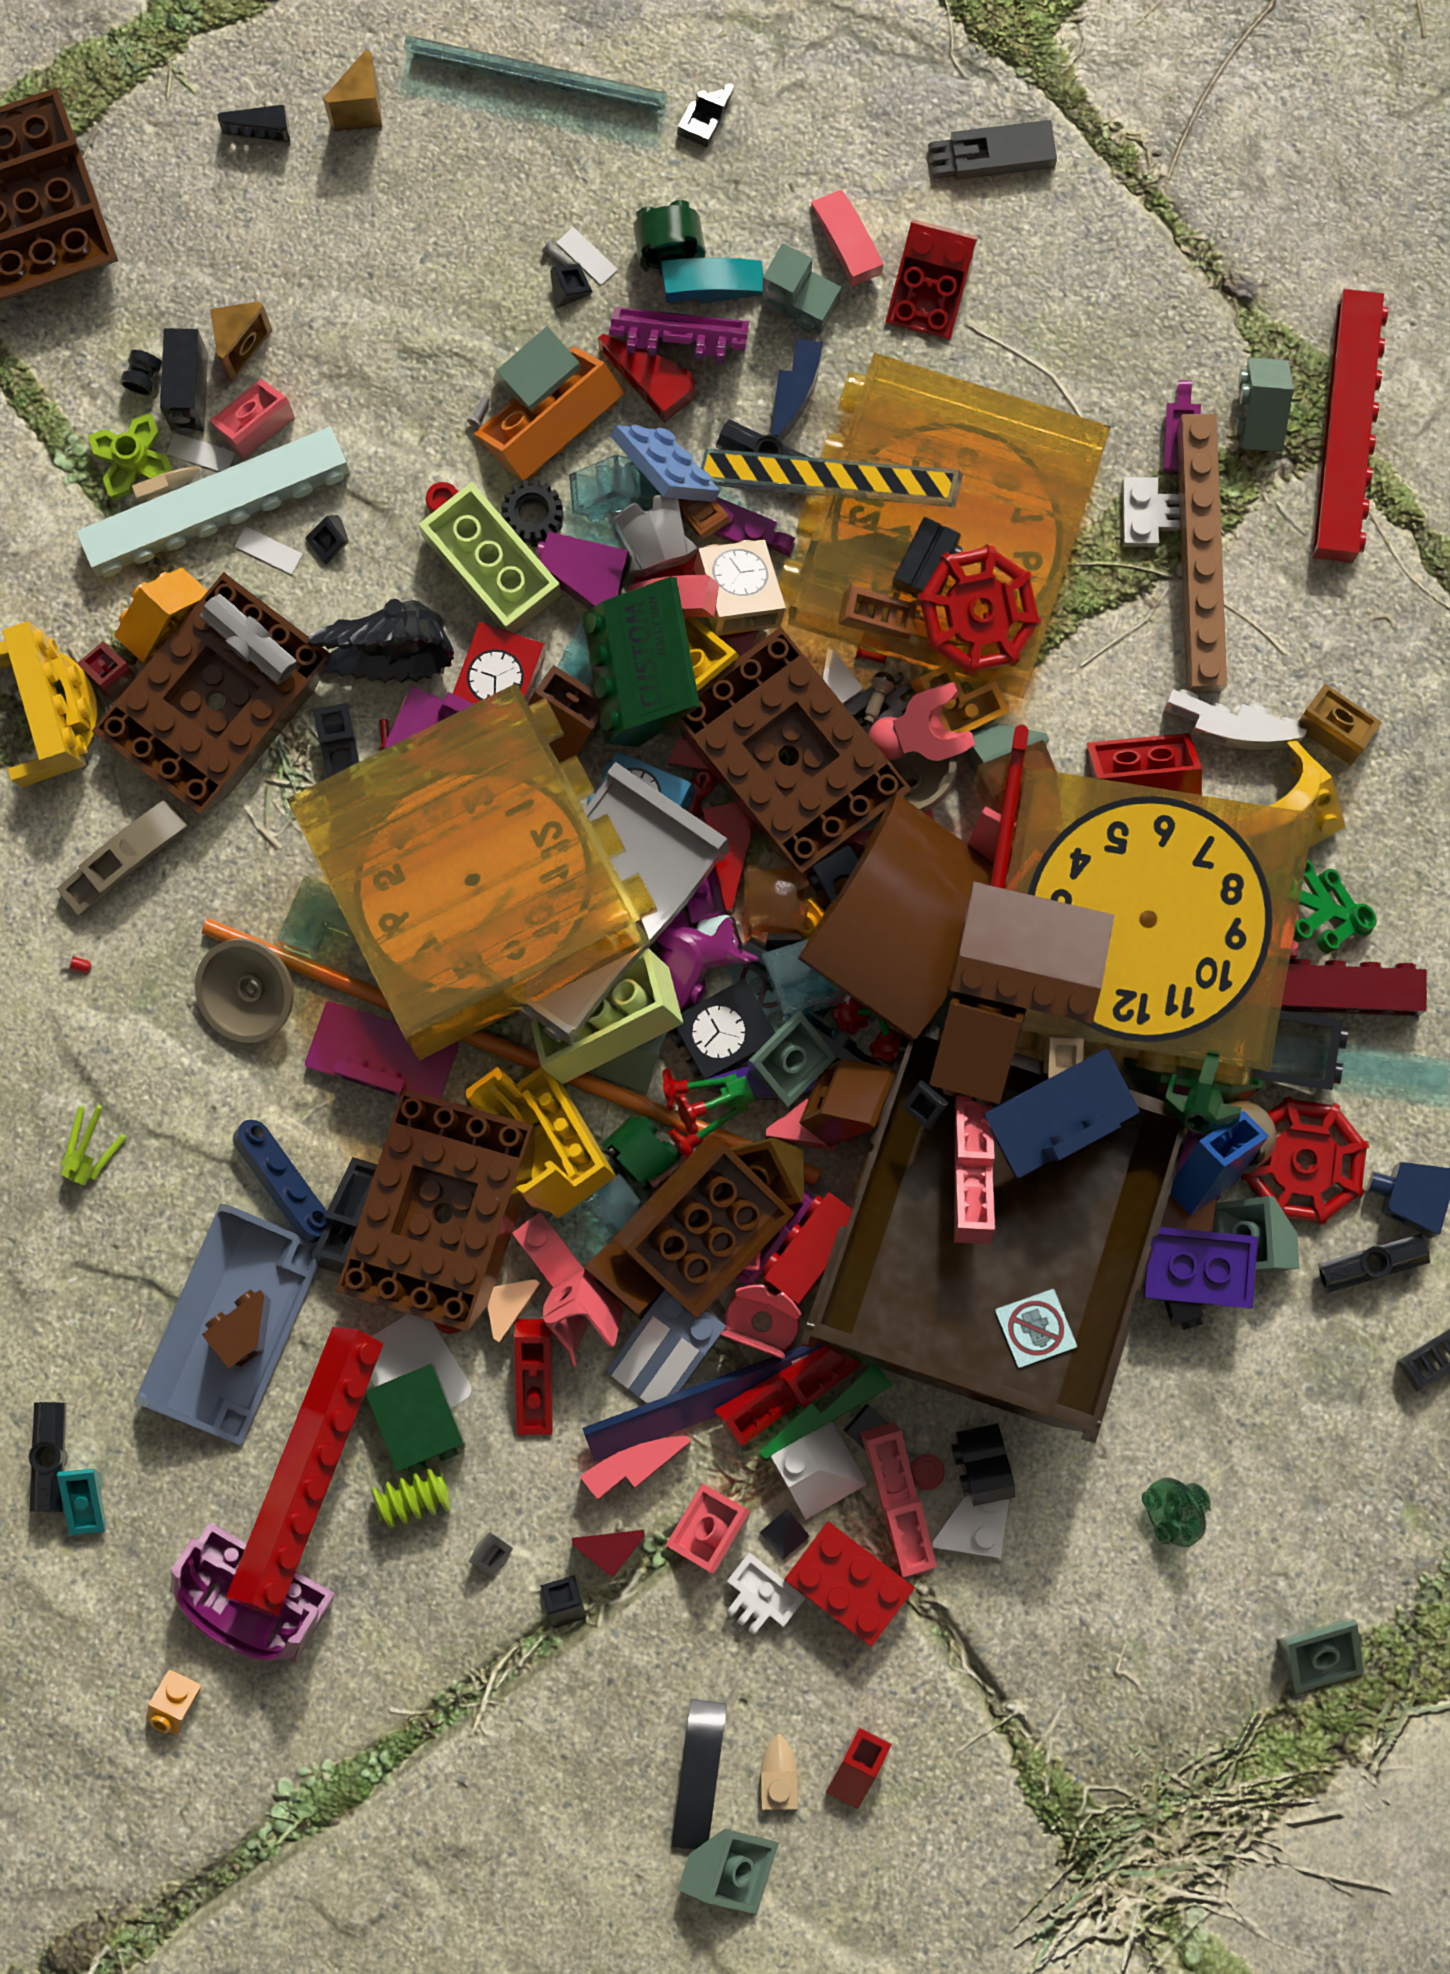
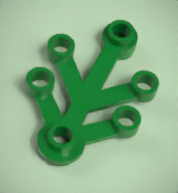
[1265,857,1377,954]

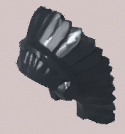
[307,599,454,683]

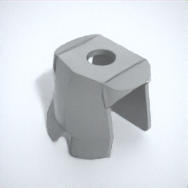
[615,495,698,577]

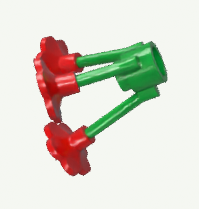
[662,1068,756,1160]

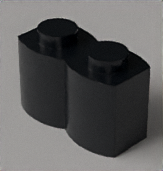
[951,1423,1015,1506]

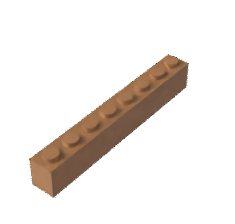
[1176,414,1227,694]

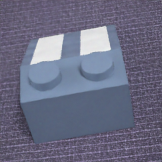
[606,1289,727,1404]

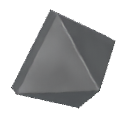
[468,1532,513,1577]

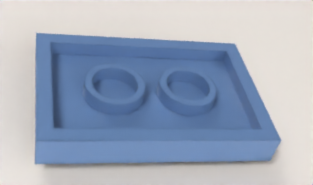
[610,425,720,502]

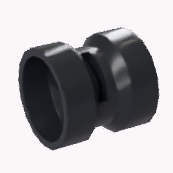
[119,349,162,396]

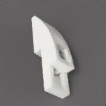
[1164,689,1307,750]

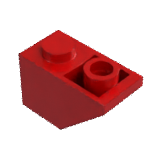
[825,1726,892,1809]

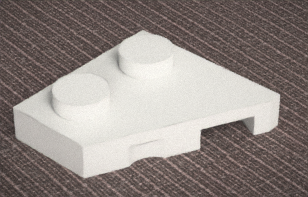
[932,1496,1009,1559]

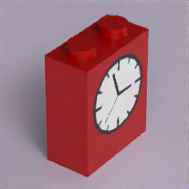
[452,622,546,727]

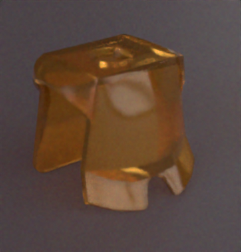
[741,864,809,938]

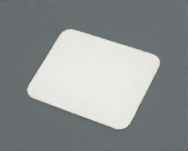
[371,1314,472,1408]

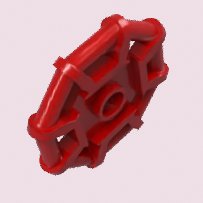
[917,544,1042,676]
[1241,1096,1370,1226]

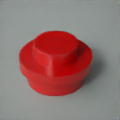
[910,1454,945,1490]

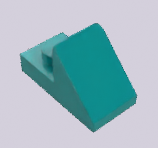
[57,1469,107,1535]

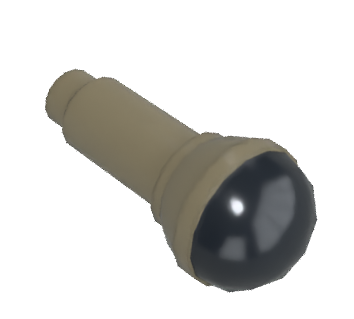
[864,671,895,723]

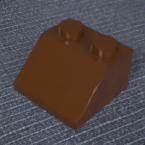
[584,1240,664,1320]

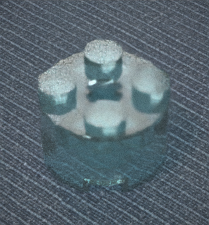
[579,1158,642,1240]

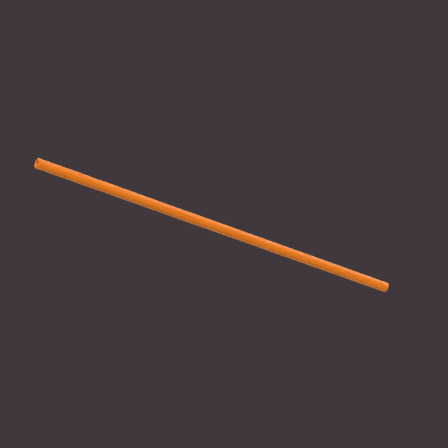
[201,918,822,1185]

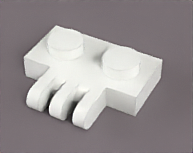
[1122,477,1180,547]
[725,1553,806,1635]

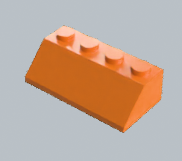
[473,346,625,481]

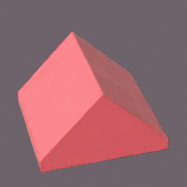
[209,379,295,460]
[665,1483,750,1574]

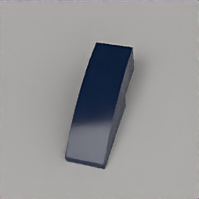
[771,339,823,442]

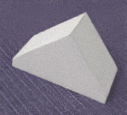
[823,649,863,705]

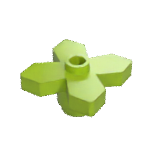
[88,414,173,500]

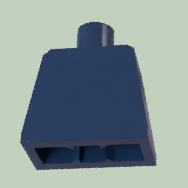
[1367,1162,1450,1238]

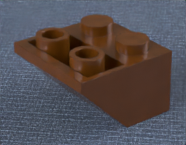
[513,665,601,770]
[799,1058,896,1147]
[202,1289,271,1372]

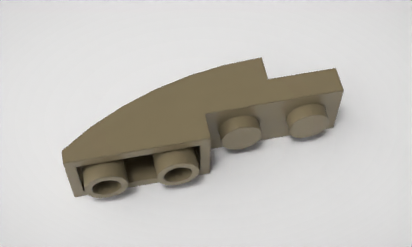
[56,799,189,915]

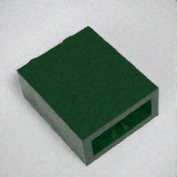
[365,1363,466,1476]

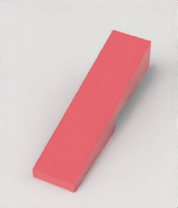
[954,1095,995,1244]
[860,1422,937,1577]

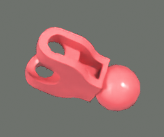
[868,682,976,761]

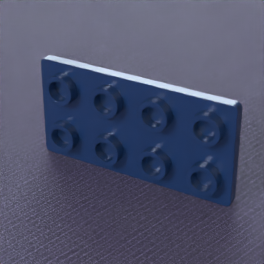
[983,1049,1139,1178]

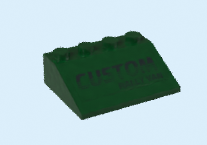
[583,576,700,747]

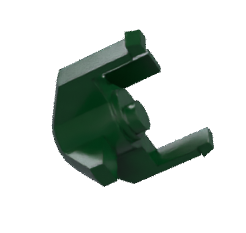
[1164,1049,1242,1138]

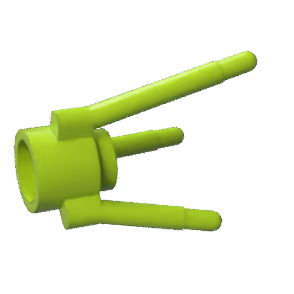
[60,1105,126,1186]

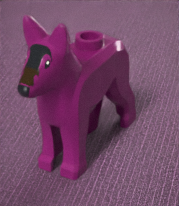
[655,917,759,1012]

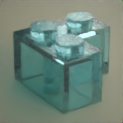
[569,454,661,521]
[277,875,364,960]

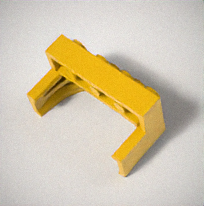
[0,621,98,788]
[1182,740,1346,873]
[466,1067,616,1218]

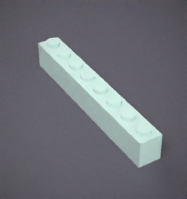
[76,426,350,577]

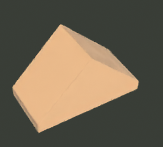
[488,1279,541,1344]

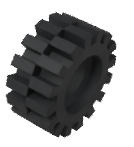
[501,479,564,547]

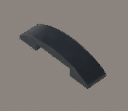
[313,703,372,846]
[671,1699,727,1850]

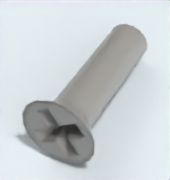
[542,240,572,265]
[467,396,490,428]

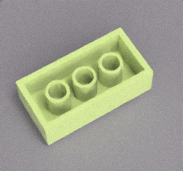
[418,482,561,633]
[531,948,683,1084]

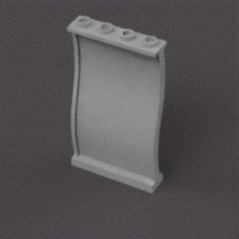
[457,762,729,1046]

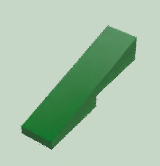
[759,1366,893,1460]

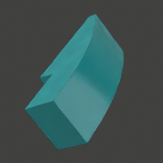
[661,258,764,304]

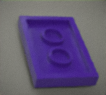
[1143,1227,1258,1309]

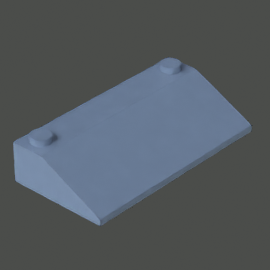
[134,1203,318,1445]

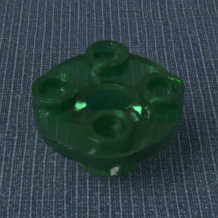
[1141,1477,1211,1547]

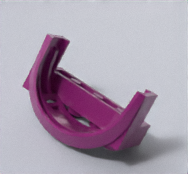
[170,1522,335,1663]

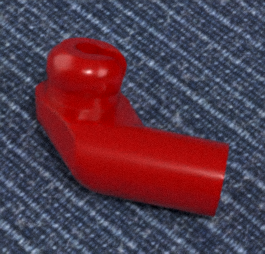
[688,770,717,818]

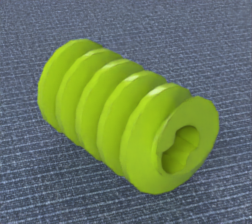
[371,1469,452,1529]

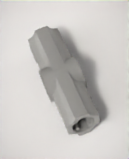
[199,594,298,685]

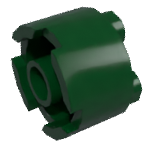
[633,200,706,275]
[601,1115,682,1195]

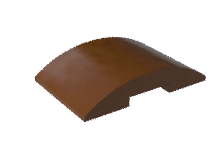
[0,87,118,302]
[798,793,1009,1041]

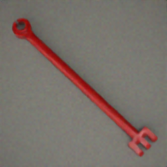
[991,724,1029,889]

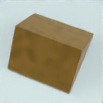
[323,49,382,131]
[210,301,272,383]
[1298,684,1382,766]
[730,1137,804,1205]

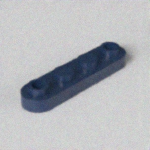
[233,1119,327,1243]

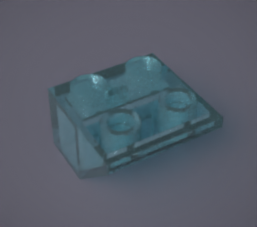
[761,939,851,1021]

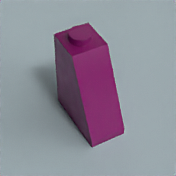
[536,531,629,610]

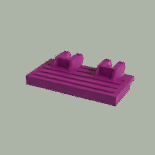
[609,306,750,364]

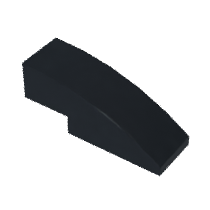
[312,1157,378,1274]

